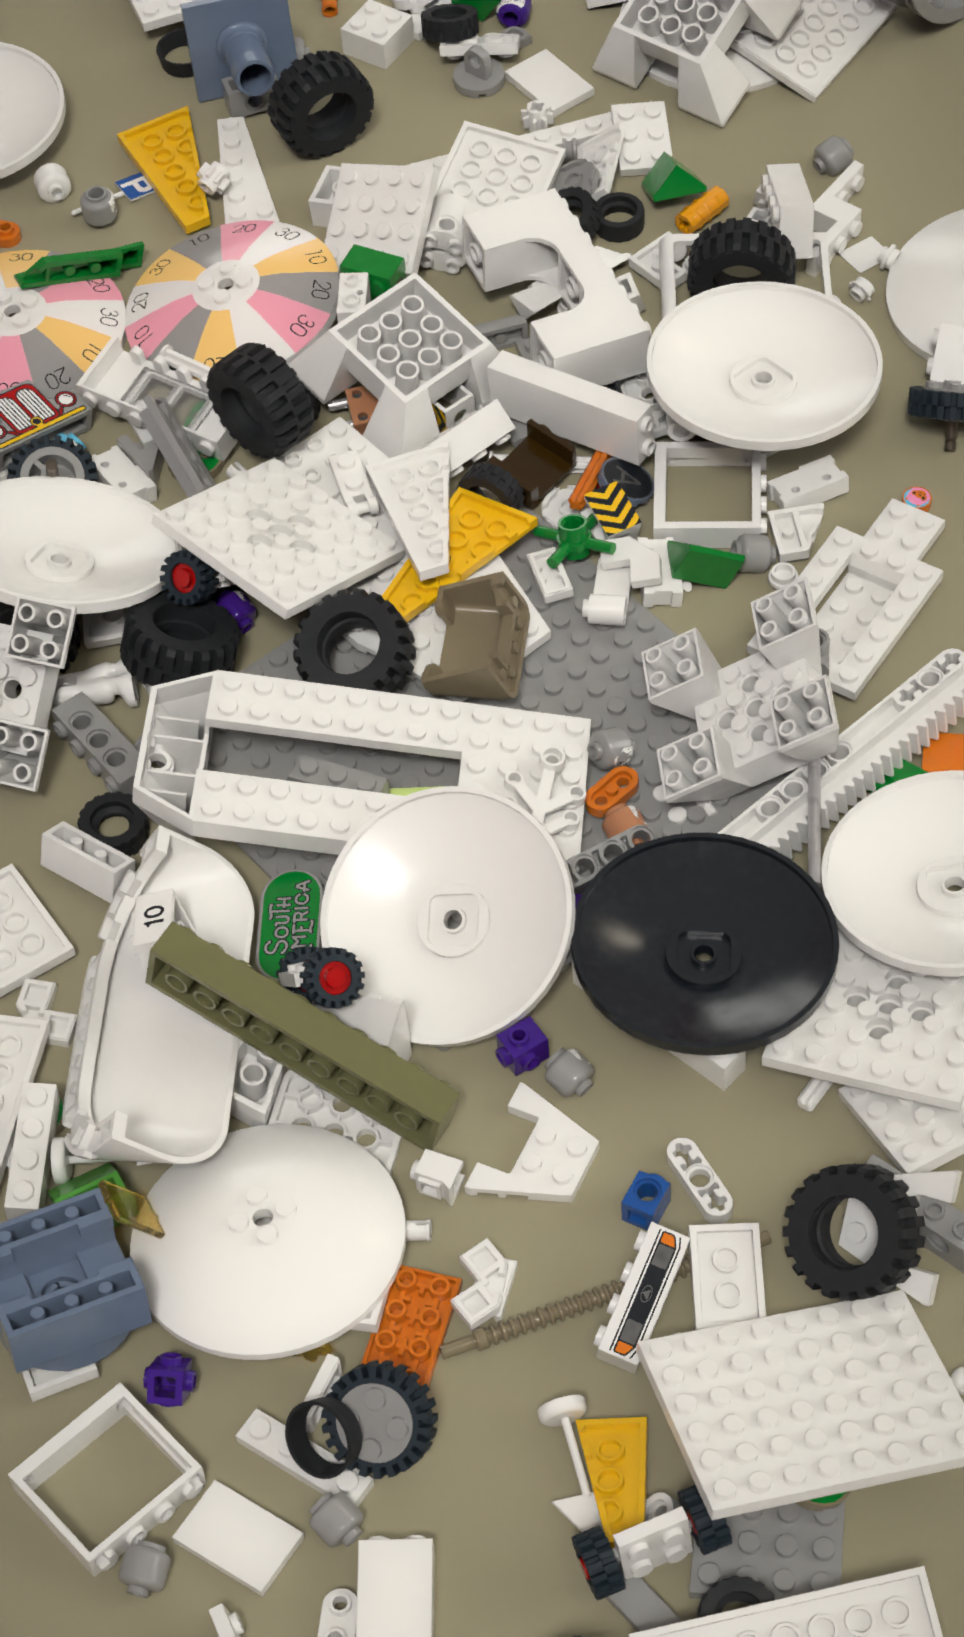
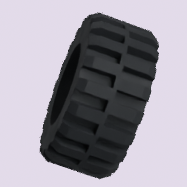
[268,50,374,157]
[687,217,796,297]
[206,343,314,459]
[293,589,416,693]
[120,590,241,686]
[782,1163,925,1301]

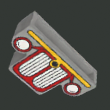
[0,380,93,472]

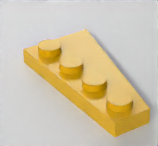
[575,1417,649,1549]

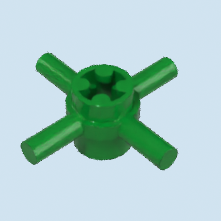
[533,513,616,569]

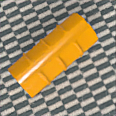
[675,186,729,234]

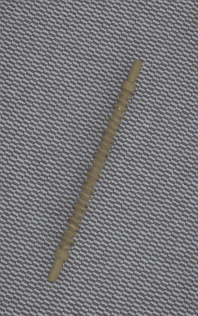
[439,1230,772,1360]

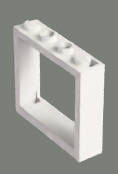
[653,442,767,548]
[8,1383,207,1577]

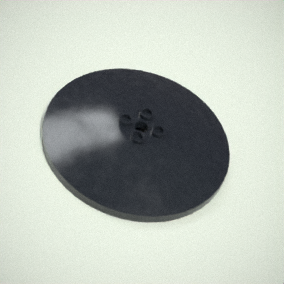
[571,832,839,1055]

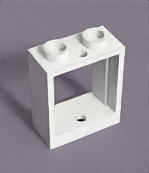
[337,272,371,323]

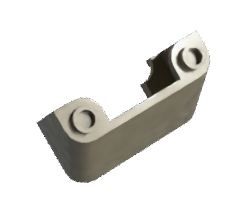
[421,571,530,701]

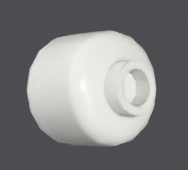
[34,163,71,203]

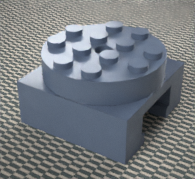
[0,1188,152,1373]

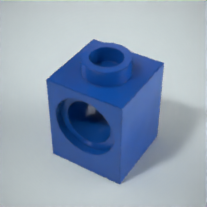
[621,1170,671,1231]

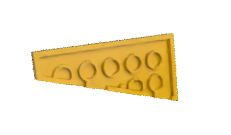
[117,105,211,234]
[382,487,538,622]

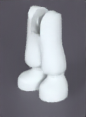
[53,659,140,708]

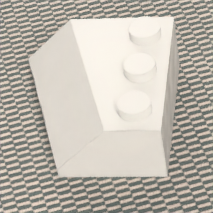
[312,992,412,1062]

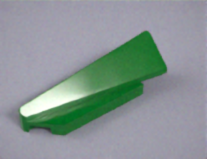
[14,241,144,289]

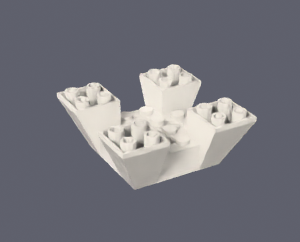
[592,0,804,128]
[288,272,500,458]
[641,577,839,803]
[0,595,77,792]

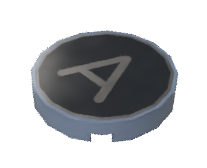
[597,458,654,507]

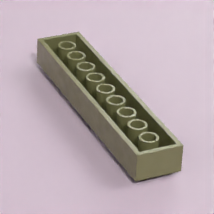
[145,921,460,1151]

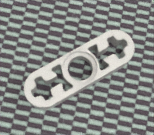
[667,1138,733,1224]

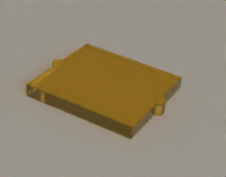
[98,1179,165,1239]

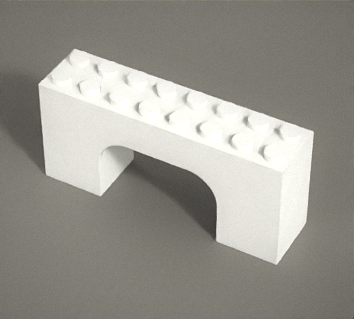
[462,188,652,386]

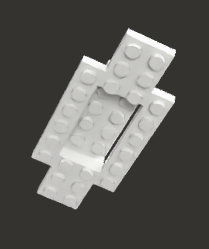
[747,498,945,701]

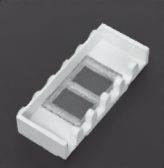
[76,335,238,462]

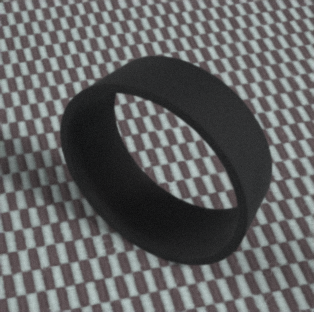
[156,28,193,78]
[285,1397,362,1479]

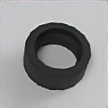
[596,192,645,243]

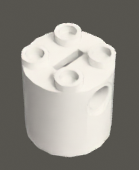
[420,193,477,274]

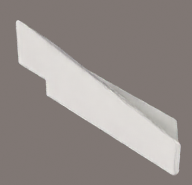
[509,246,632,319]

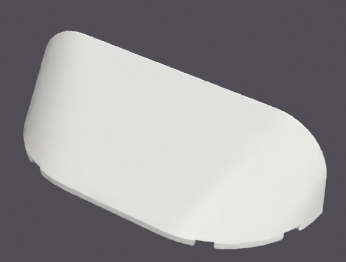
[62,825,254,1164]

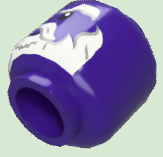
[496,0,532,27]
[214,589,256,634]

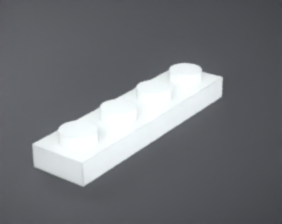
[235,1408,374,1507]

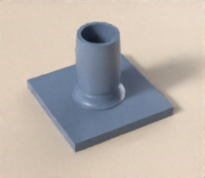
[180,0,297,102]

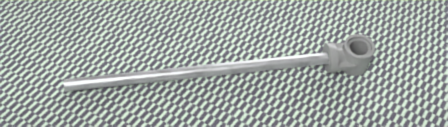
[808,628,830,888]

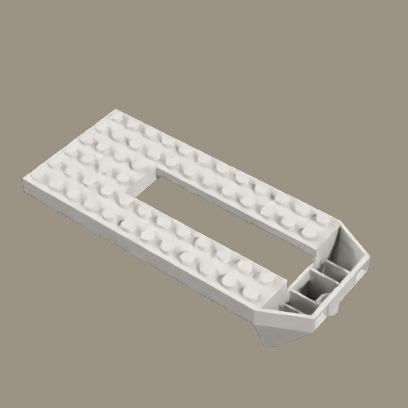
[132,670,591,873]

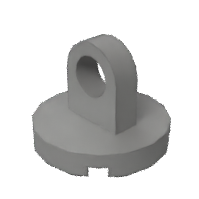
[453,45,505,98]

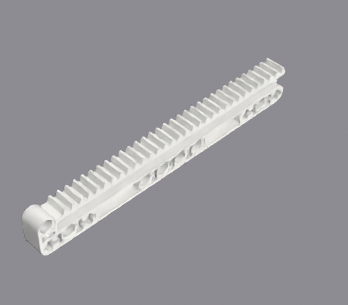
[718,648,964,860]

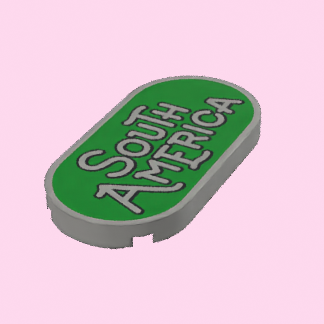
[256,869,324,981]

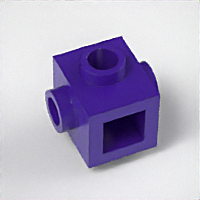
[495,1016,549,1076]
[143,1352,197,1407]

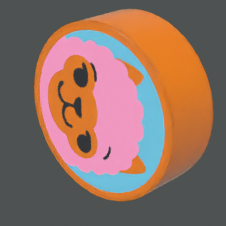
[902,486,932,512]

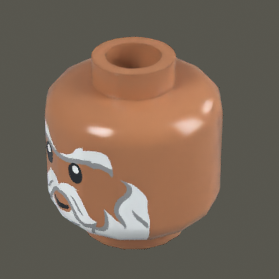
[602,803,648,846]

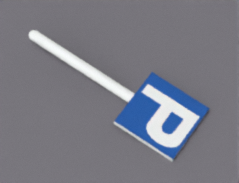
[71,172,155,216]

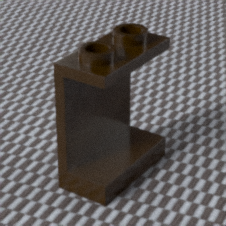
[486,418,576,510]

